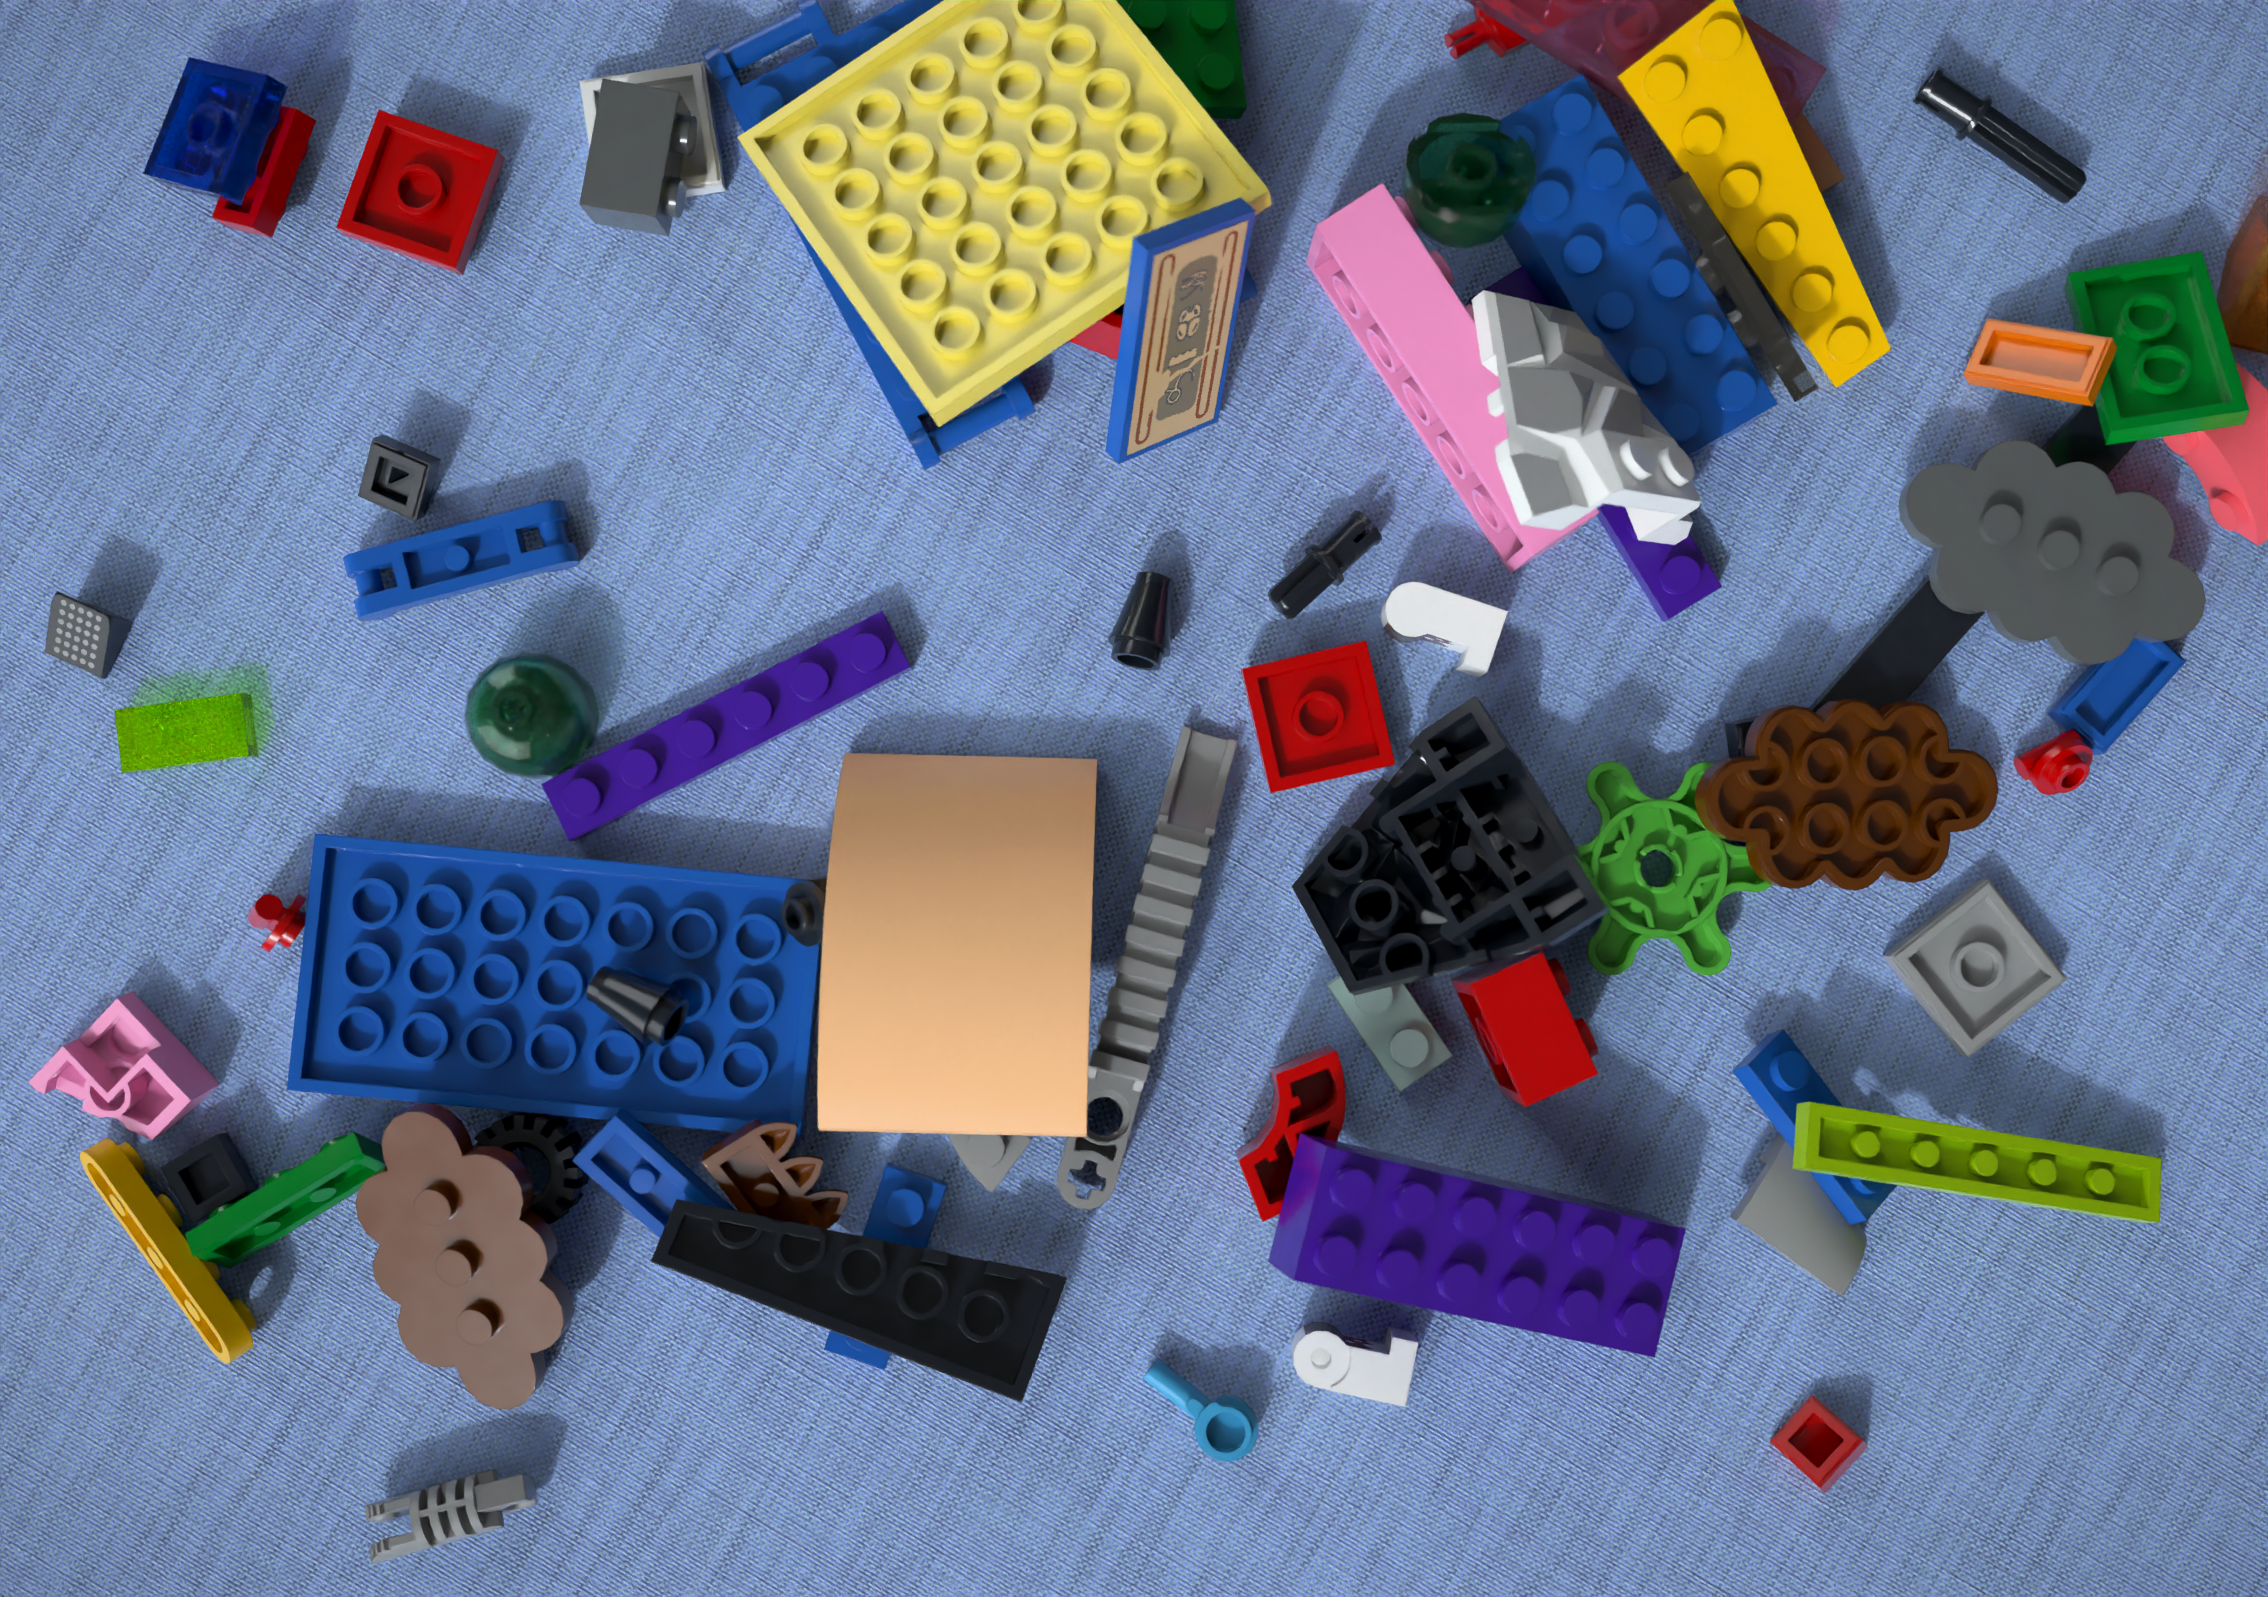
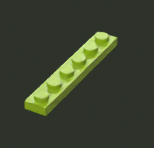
[1793,1102,2162,1223]

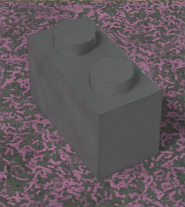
[579,78,697,236]

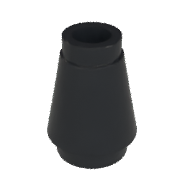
[1108,572,1173,670]
[586,965,690,1047]

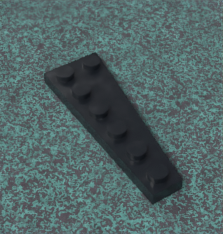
[650,1199,1067,1403]

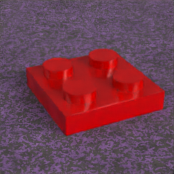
[336,110,505,275]
[1241,641,1395,794]

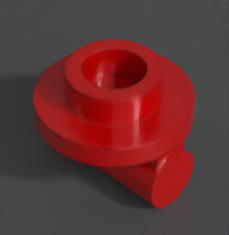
[2013,729,2093,795]
[248,894,307,952]

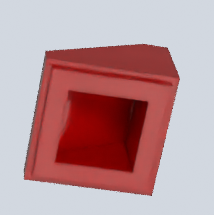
[1770,1394,1867,1493]

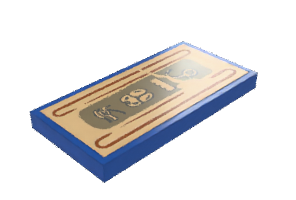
[1105,197,1256,464]

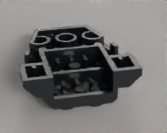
[1292,696,1610,996]

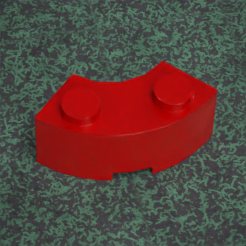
[1234,1045,1346,1222]

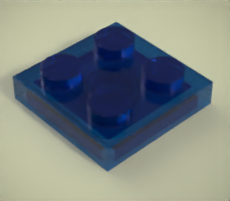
[143,57,288,206]

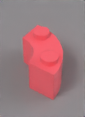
[2163,362,2268,546]

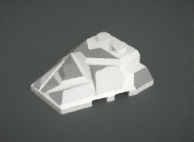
[1471,290,1701,545]

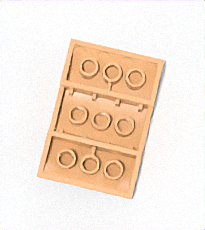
[818,753,1098,1137]

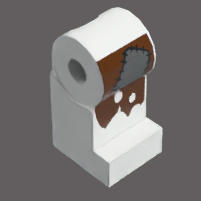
[1380,581,1508,678]
[1291,1321,1418,1407]

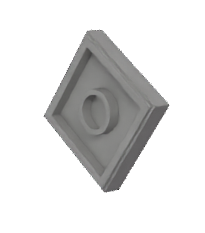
[1882,878,2067,1057]

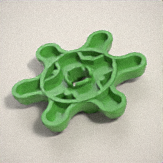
[1576,762,1772,976]

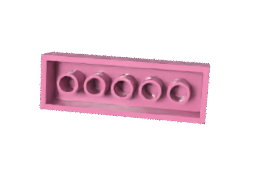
[1306,183,1600,574]

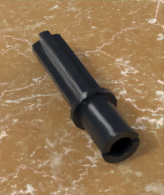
[1912,66,2087,203]

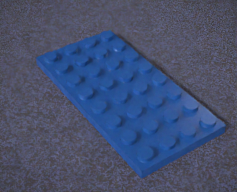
[287,834,822,1138]

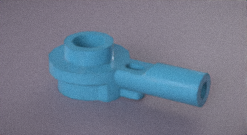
[1143,1358,1258,1462]

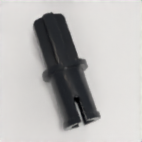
[1268,510,1382,619]

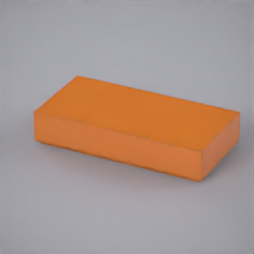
[1963,318,2117,407]

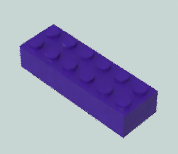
[1268,1133,1686,1357]

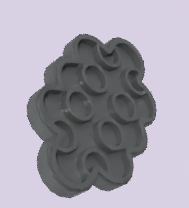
[1898,439,2206,666]

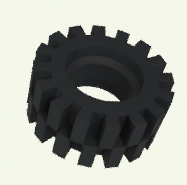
[473,1112,589,1225]

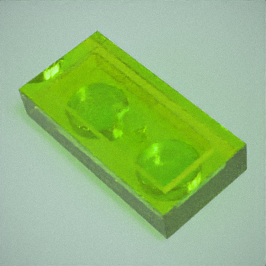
[114,693,258,774]

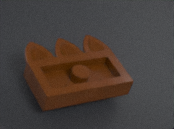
[701,1118,849,1229]

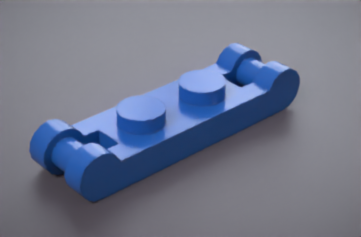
[343,500,581,621]

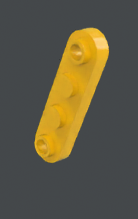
[80,1138,257,1364]

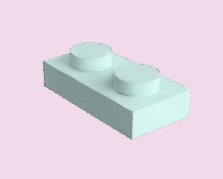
[1326,975,1452,1092]

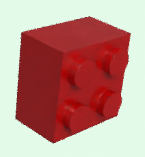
[1450,951,1599,1107]

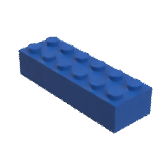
[1460,74,1778,459]

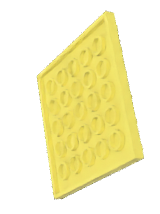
[737,0,1272,427]

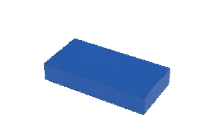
[2047,638,2186,755]

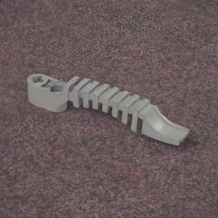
[1056,726,1238,1210]

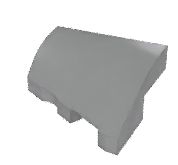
[1730,1133,1867,1296]

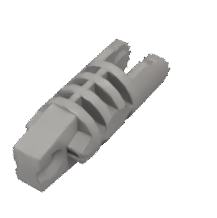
[365,1469,538,1564]

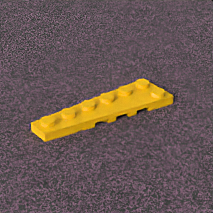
[1616,0,1891,388]

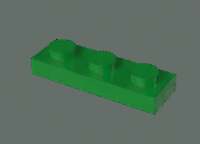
[185,1132,386,1269]

